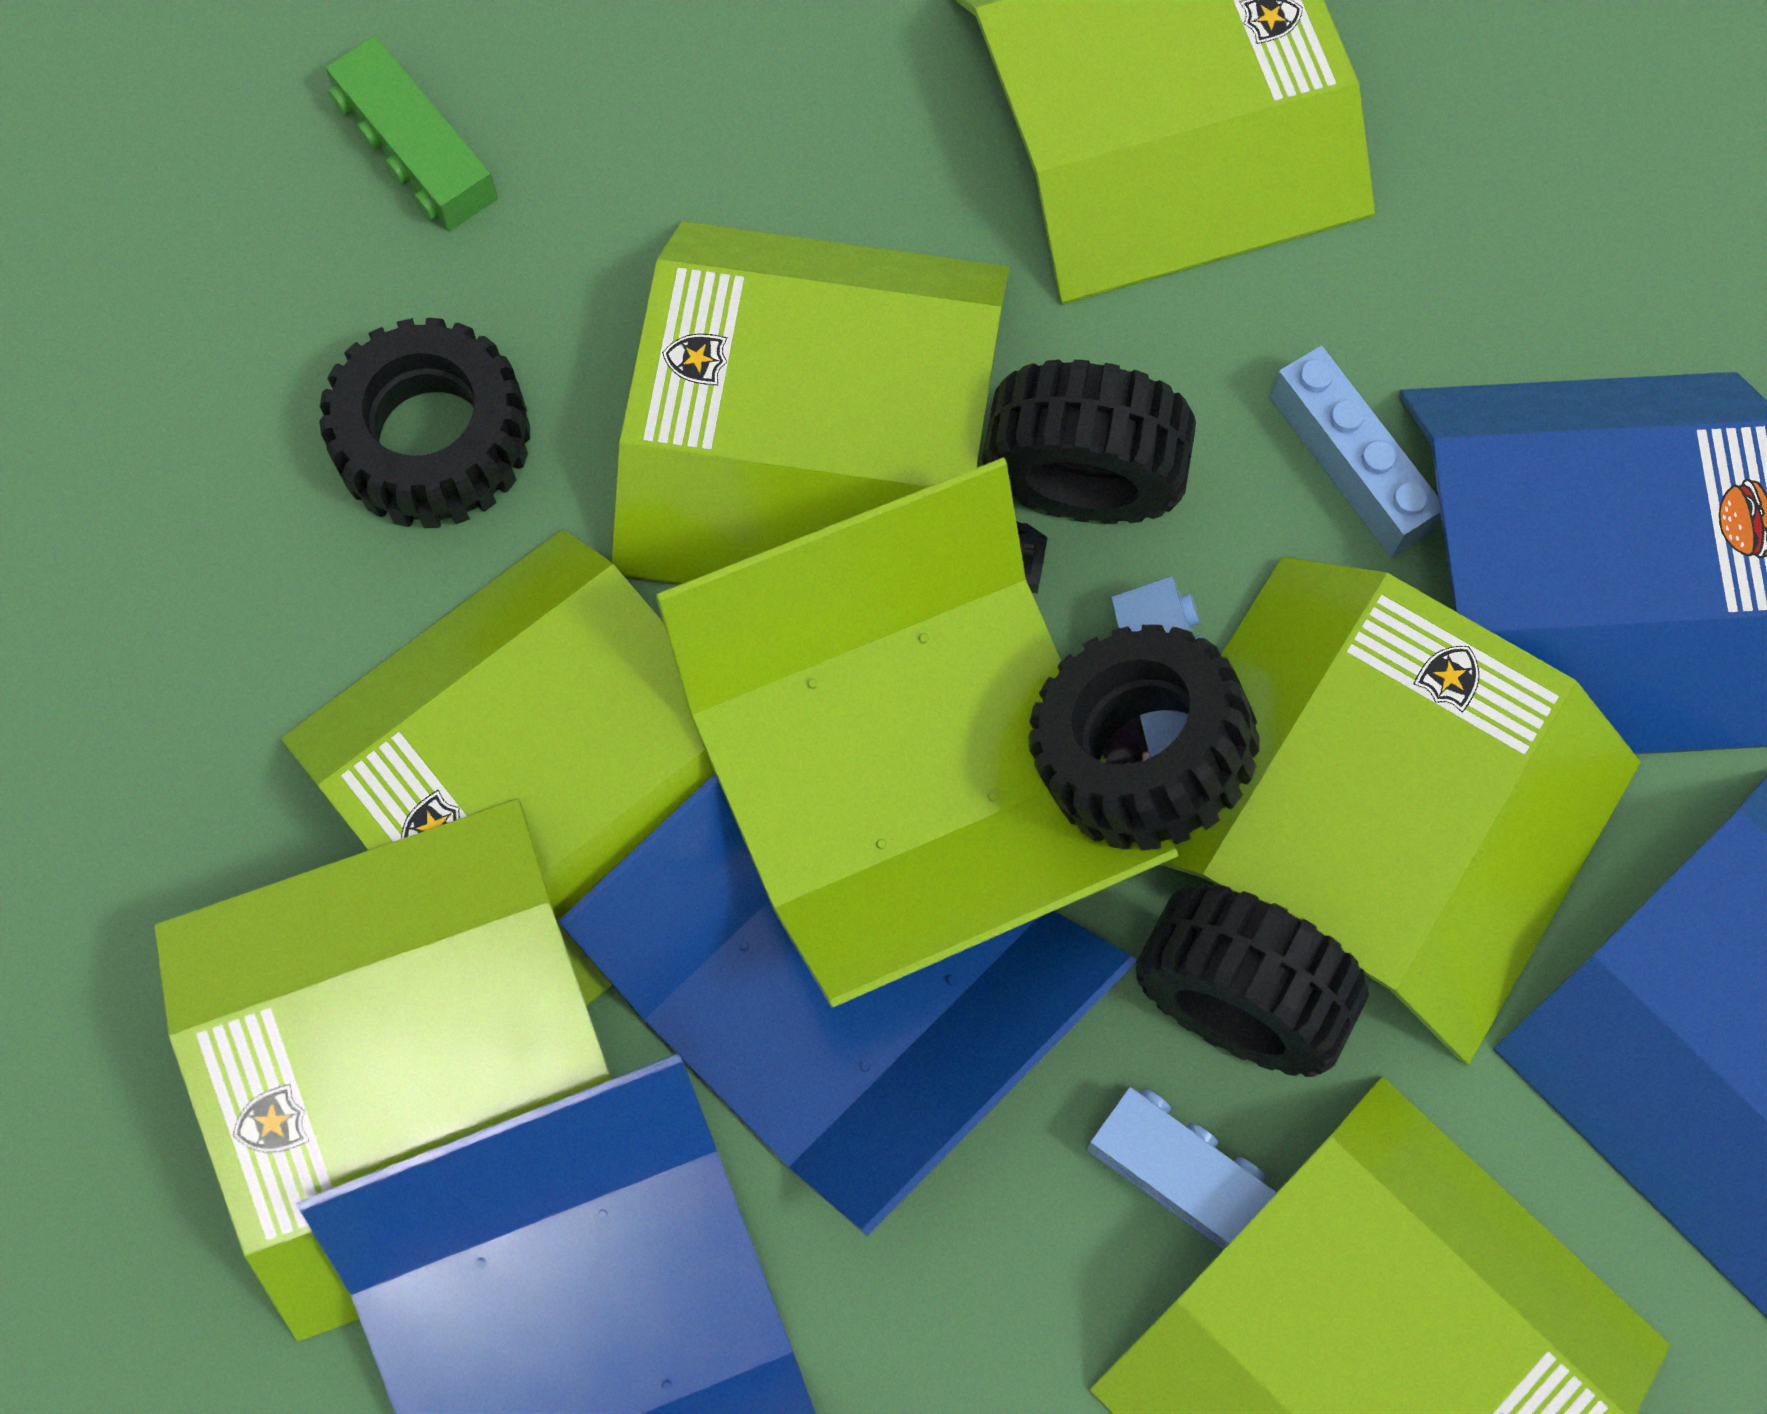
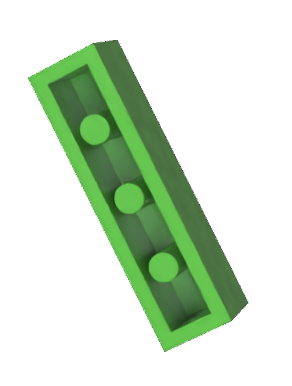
[325,35,498,232]

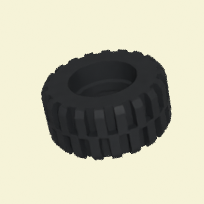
[319,317,530,529]
[982,359,1196,524]
[1028,624,1260,851]
[1136,883,1369,1077]

